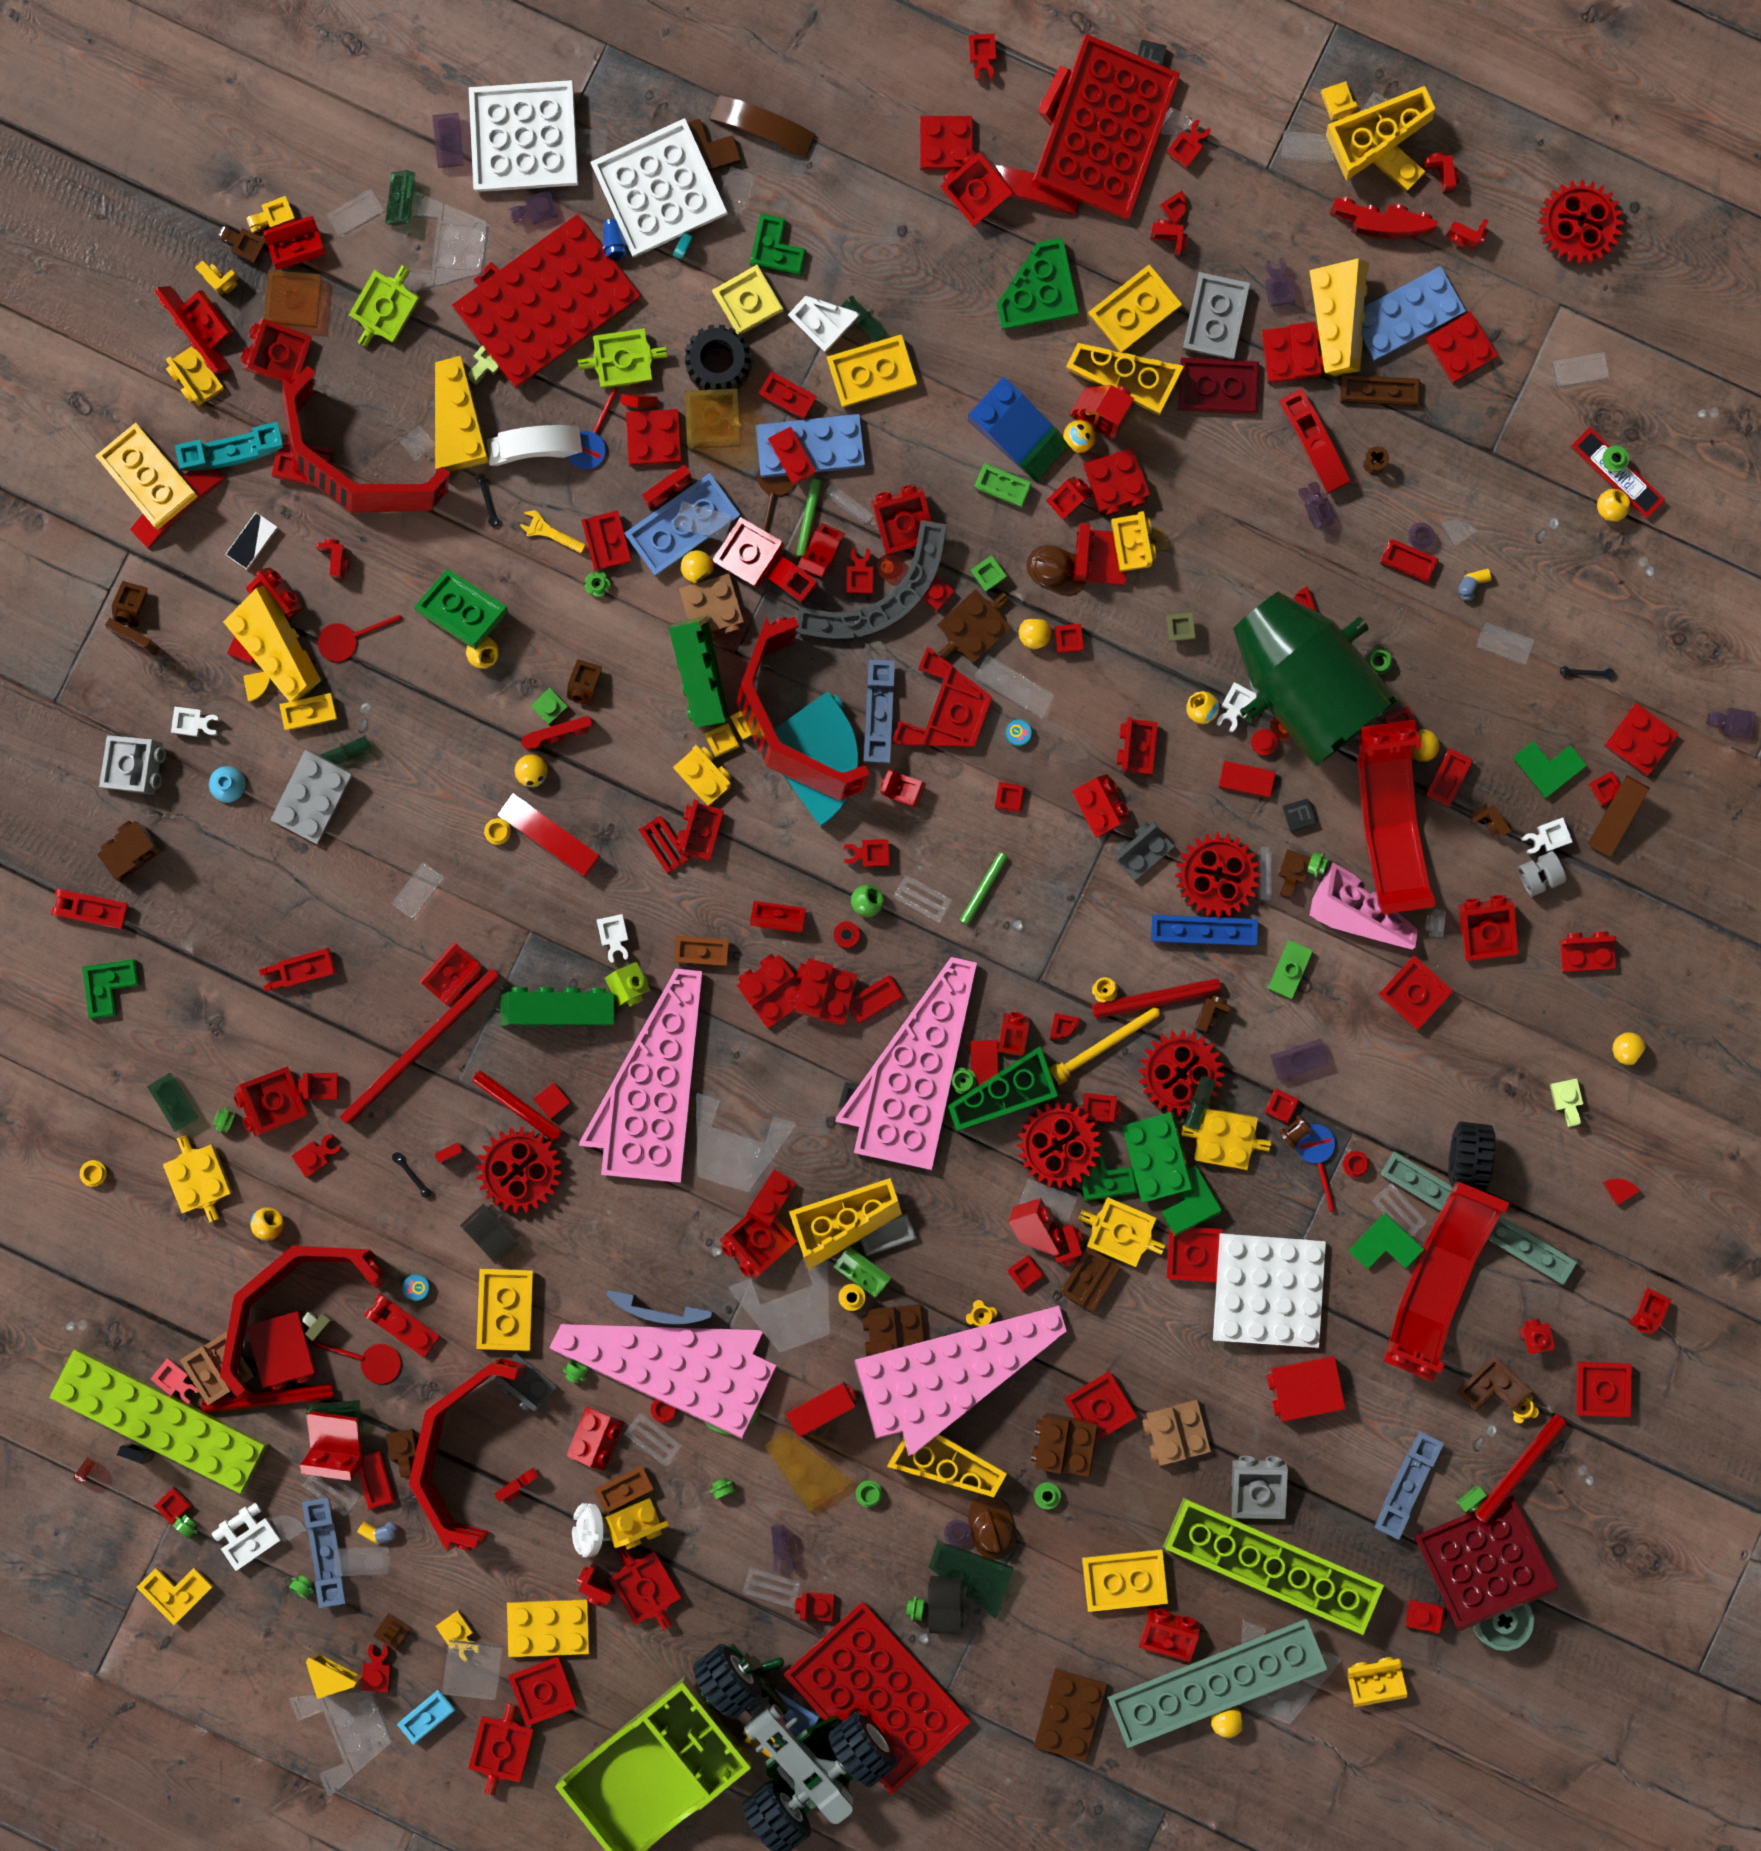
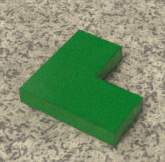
[749,213,806,276]
[1512,741,1587,799]
[82,959,140,1019]
[1076,1145,1137,1201]
[1162,1165,1222,1237]
[1348,1212,1424,1269]

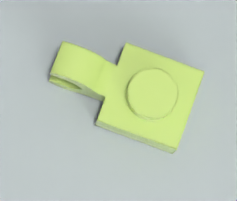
[467,346,499,385]
[1550,1079,1583,1127]

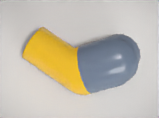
[1458,568,1491,601]
[357,1522,398,1544]

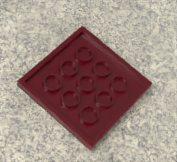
[1414,1495,1558,1632]

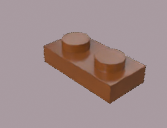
[674,936,729,966]
[594,1465,654,1513]

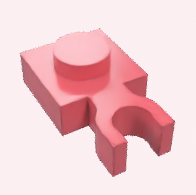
[151,1358,199,1404]

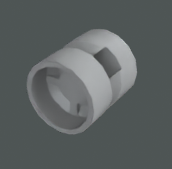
[1518,851,1566,897]

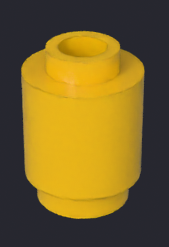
[839,1284,865,1311]

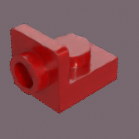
[1045,477,1091,520]
[998,1012,1029,1056]
[1629,1287,1671,1335]
[795,1591,834,1622]
[1404,1599,1447,1634]

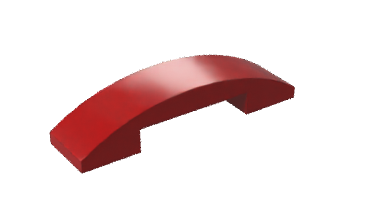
[995,165,1079,215]
[130,469,225,549]

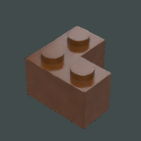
[97,821,163,882]

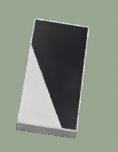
[225,512,278,571]

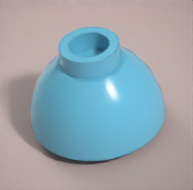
[209,766,246,803]

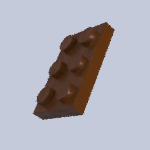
[1033,1668,1107,1762]

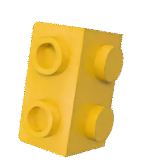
[1111,511,1156,572]
[1347,1657,1407,1708]

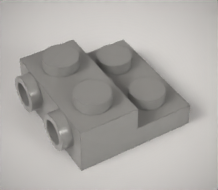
[99,735,166,795]
[1231,1455,1288,1519]

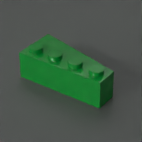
[668,615,730,728]
[500,987,614,1027]
[948,1046,1058,1132]

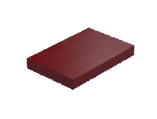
[1178,357,1259,415]

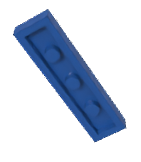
[1151,915,1258,946]

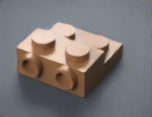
[679,574,744,638]
[1142,1399,1211,1466]

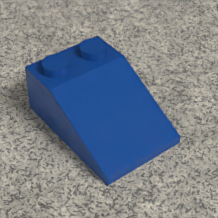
[967,376,1053,473]

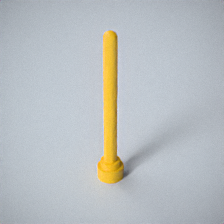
[1048,1007,1160,1087]

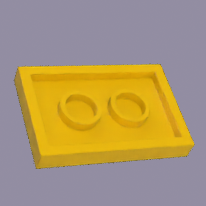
[1088,264,1182,353]
[827,334,917,408]
[476,1269,534,1351]
[1082,1549,1168,1612]
[507,1599,590,1657]

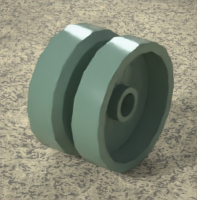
[1472,1603,1534,1651]

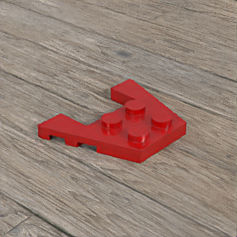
[891,647,992,747]

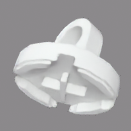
[572,1503,611,1557]

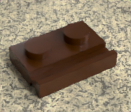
[1060,1247,1120,1312]

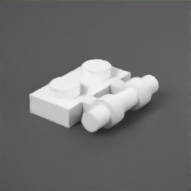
[212,1502,282,1571]

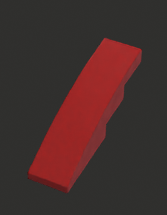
[498,794,601,878]

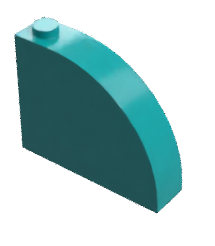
[774,691,858,828]

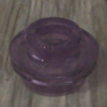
[1408,523,1435,549]
[944,1519,971,1547]

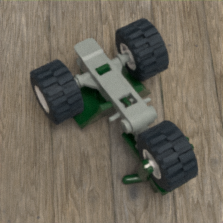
[693,1644,898,1851]

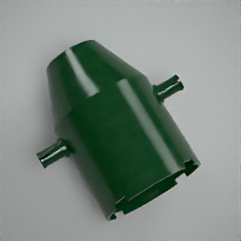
[1233,592,1398,767]

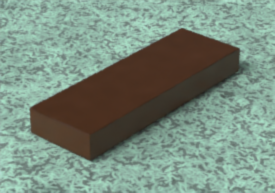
[1340,374,1420,406]
[1588,775,1650,857]

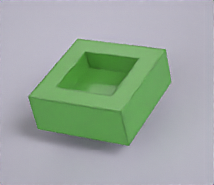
[970,555,1007,593]
[530,688,568,726]
[1456,1486,1487,1512]

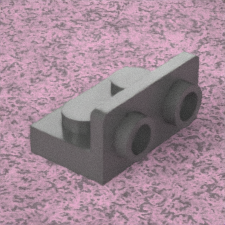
[1114,821,1175,882]
[494,1353,558,1413]

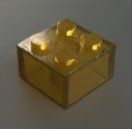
[685,389,741,449]

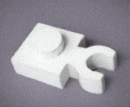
[1217,682,1256,733]
[171,707,220,737]
[1521,818,1572,854]
[597,914,629,963]

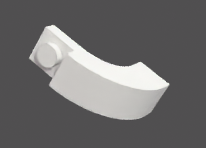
[487,425,582,466]

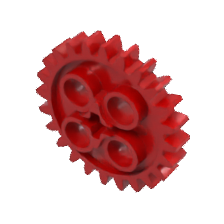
[1537,179,1624,266]
[1174,832,1261,918]
[1138,1029,1224,1116]
[1016,1101,1103,1188]
[476,1127,563,1213]

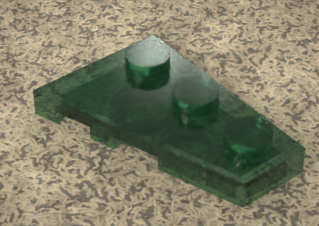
[928,1540,1013,1619]

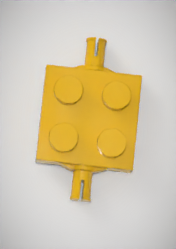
[1181,1108,1271,1170]
[163,1135,233,1223]
[1078,1197,1165,1267]

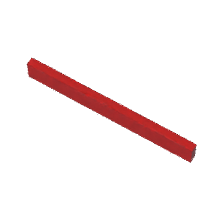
[339,968,500,1124]

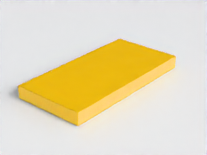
[96,423,198,530]

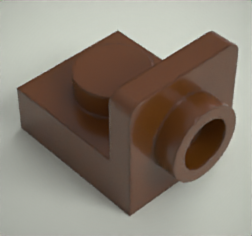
[112,581,148,627]
[567,659,602,705]
[1469,804,1511,839]
[1194,996,1232,1033]

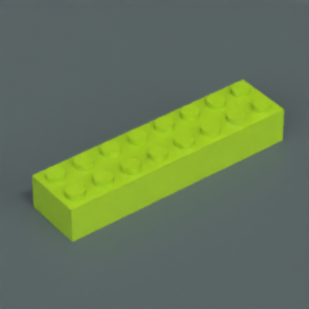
[49,1349,269,1494]
[1163,1497,1384,1635]

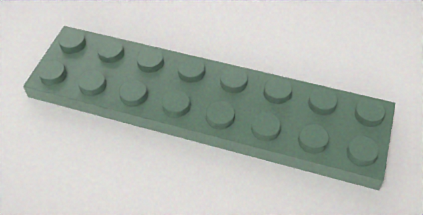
[1107,1618,1328,1748]

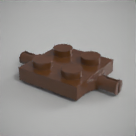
[937,589,1011,663]

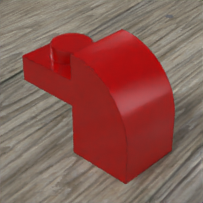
[798,523,846,578]

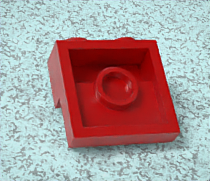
[940,151,1014,227]
[240,318,312,383]
[1261,322,1324,383]
[1083,448,1150,516]
[871,484,932,555]
[1458,895,1518,961]
[736,954,800,1029]
[790,958,858,1026]
[233,1066,308,1137]
[720,1215,797,1279]

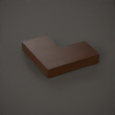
[687,119,741,171]
[105,617,159,655]
[1457,1355,1533,1412]

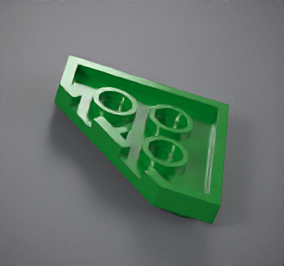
[996,238,1079,331]

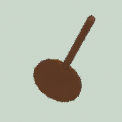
[758,469,794,532]

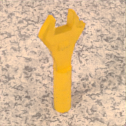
[520,510,587,554]

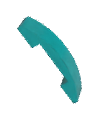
[175,422,283,471]

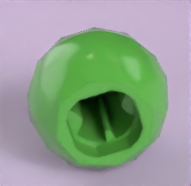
[851,884,884,918]

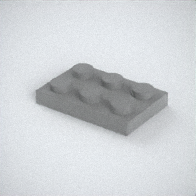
[1182,272,1250,360]
[271,749,354,844]

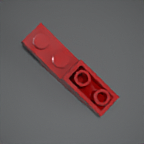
[1329,197,1438,239]
[1279,389,1351,494]

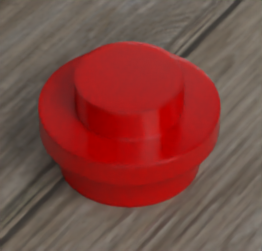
[1251,729,1277,756]
[1342,1151,1369,1177]

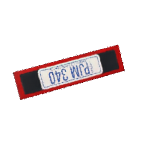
[1571,427,1665,520]

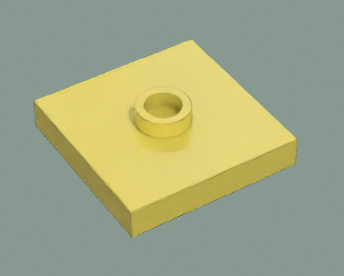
[712,265,783,335]

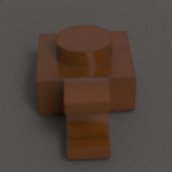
[218,226,267,265]
[1278,849,1311,898]
[386,1429,417,1477]

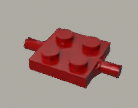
[608,1547,682,1631]
[468,1703,534,1795]

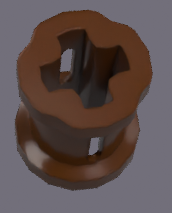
[1363,446,1389,474]
[1279,1114,1314,1149]

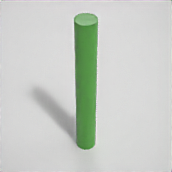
[796,479,822,557]
[959,852,1008,926]

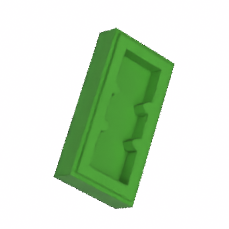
[974,463,1032,508]
[1267,940,1313,999]
[833,1246,891,1298]

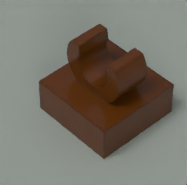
[373,1613,411,1651]

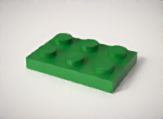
[414,569,509,650]
[1122,1112,1194,1203]

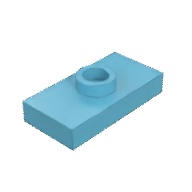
[397,1689,456,1745]

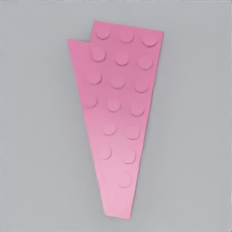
[835,957,977,1170]
[579,969,702,1183]
[854,1306,1066,1456]
[549,1324,776,1439]

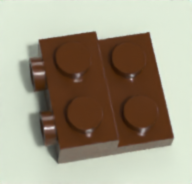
[862,1304,924,1357]
[1031,1413,1099,1477]

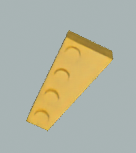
[1326,86,1435,181]
[1310,258,1369,377]
[1066,343,1184,416]
[435,356,489,472]
[223,586,321,702]
[789,1178,902,1271]
[887,1434,1007,1497]

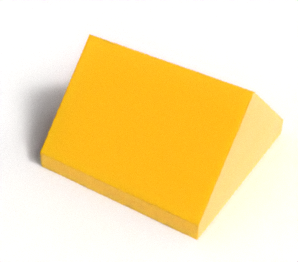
[306,1652,362,1699]

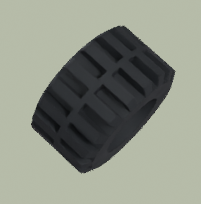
[685,324,751,396]
[1448,1121,1496,1191]

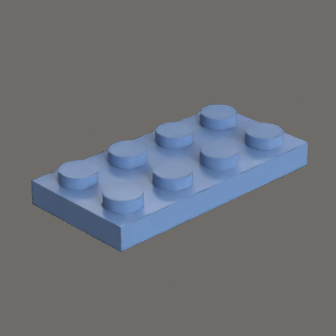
[1361,266,1466,362]
[755,414,865,478]
[624,473,741,577]

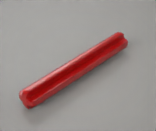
[472,1070,562,1141]

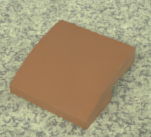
[180,1331,256,1406]

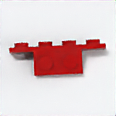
[155,286,233,374]

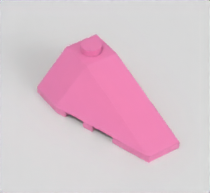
[1310,863,1418,950]

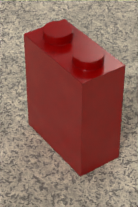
[246,1311,318,1391]
[1266,1356,1345,1422]
[786,1381,857,1438]

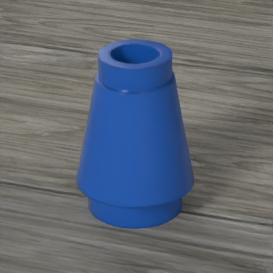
[603,219,628,260]

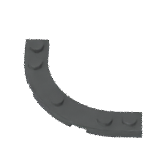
[796,520,947,639]

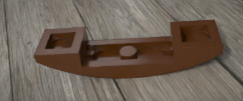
[709,95,815,158]

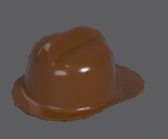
[1026,545,1086,595]
[968,1495,1016,1559]

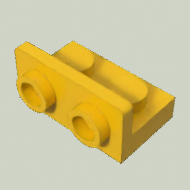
[166,346,224,407]
[673,745,732,806]
[603,1498,669,1549]

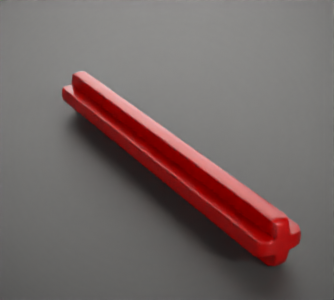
[1092,978,1222,1019]
[202,1385,334,1413]
[1475,1414,1567,1523]

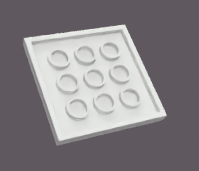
[469,80,578,192]
[590,118,728,258]
[1213,1234,1326,1348]

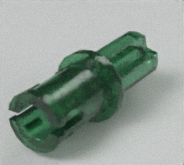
[841,296,887,342]
[319,735,372,764]
[1184,1076,1215,1130]

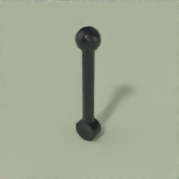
[476,474,499,527]
[1560,666,1615,679]
[392,1152,431,1198]

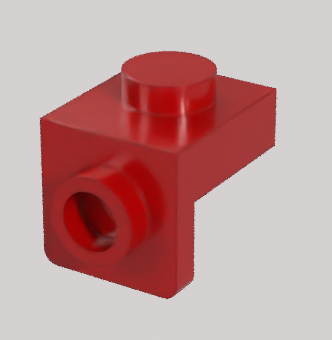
[1423,153,1459,193]
[1446,219,1489,249]
[1150,220,1188,257]
[316,539,349,580]
[880,769,926,808]
[298,1072,338,1100]
[1081,1092,1121,1123]
[1055,1224,1083,1266]
[1518,1318,1555,1354]

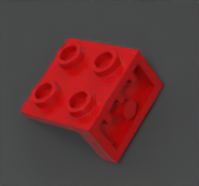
[1073,523,1127,585]
[300,1411,363,1481]

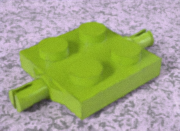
[349,265,421,347]
[578,328,668,389]

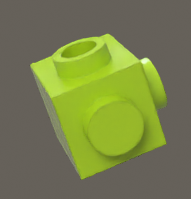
[604,962,650,1007]

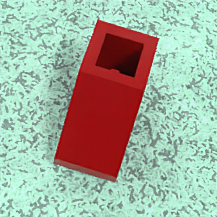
[765,555,819,606]
[1008,1198,1065,1256]

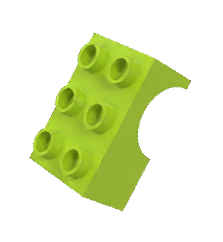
[555,1676,753,1851]

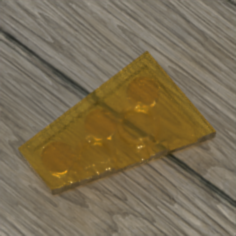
[764,1430,853,1512]

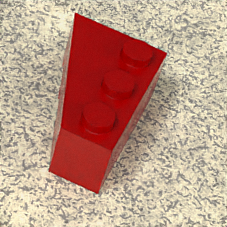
[1069,385,1134,441]

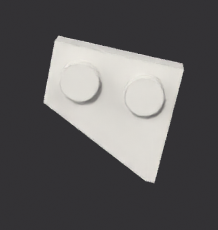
[788,296,860,352]

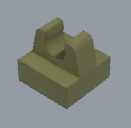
[1166,612,1195,642]
[301,1311,334,1341]

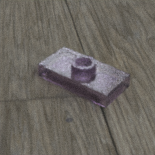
[432,112,464,168]
[1270,1039,1329,1080]

